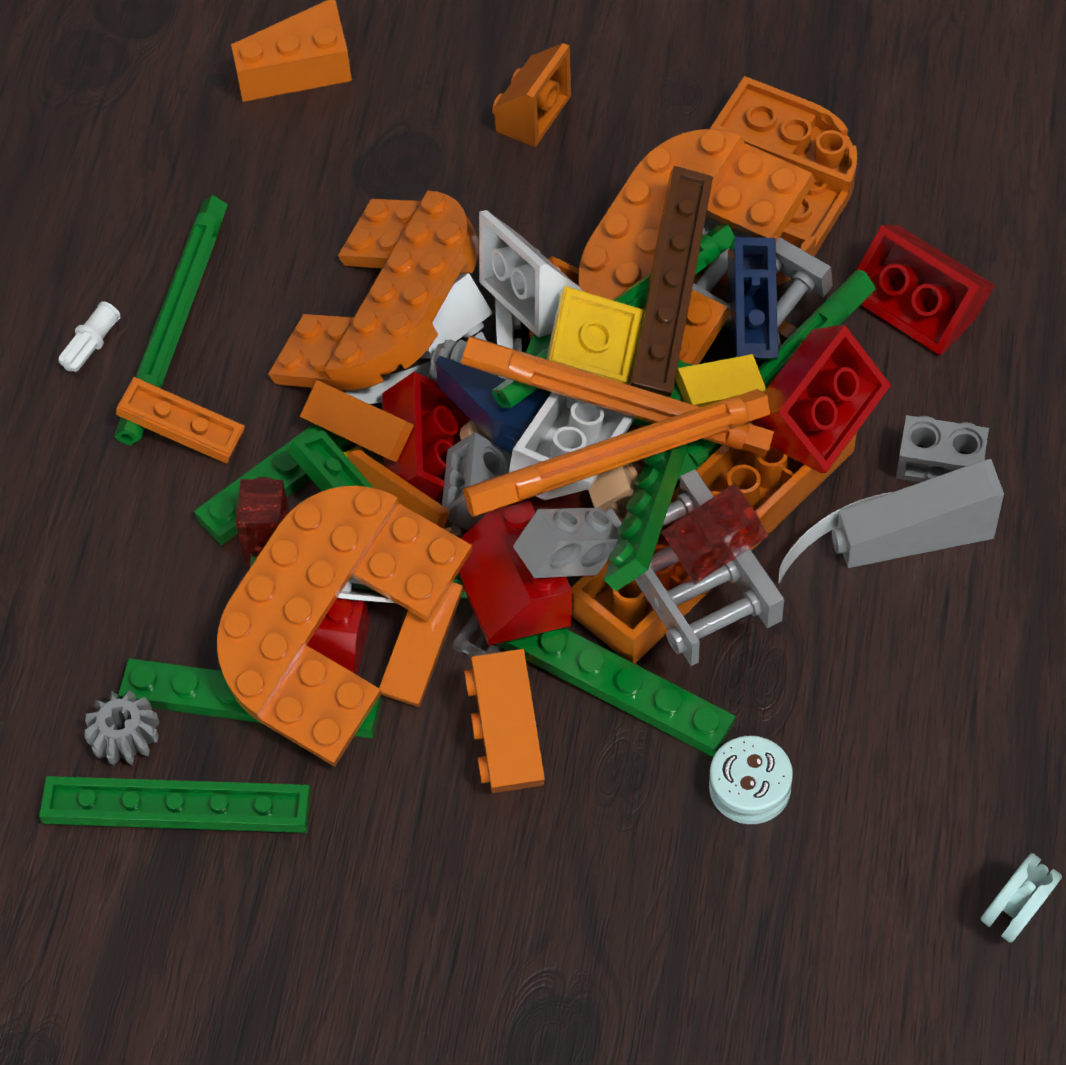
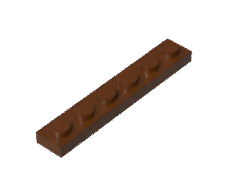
[629,166,713,398]

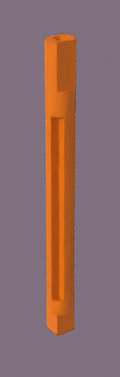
[461,336,774,456]
[463,389,770,517]

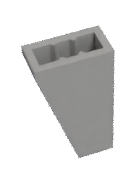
[832,459,1004,568]

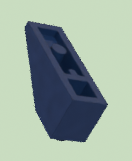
[727,237,778,360]
[436,355,550,453]

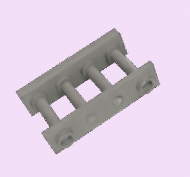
[692,216,833,348]
[605,469,784,666]

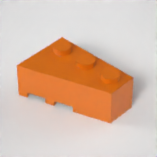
[231,0,352,102]
[464,649,545,793]

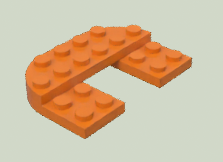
[701,76,857,287]
[579,129,816,365]
[268,191,479,390]
[217,486,472,767]

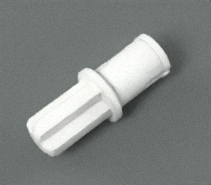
[58,301,120,372]

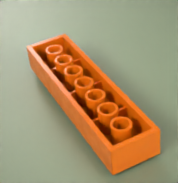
[571,421,857,664]

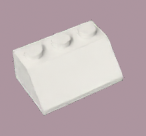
[479,210,582,338]
[509,392,635,500]

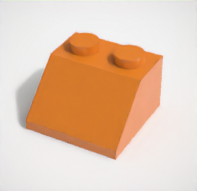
[492,43,571,148]

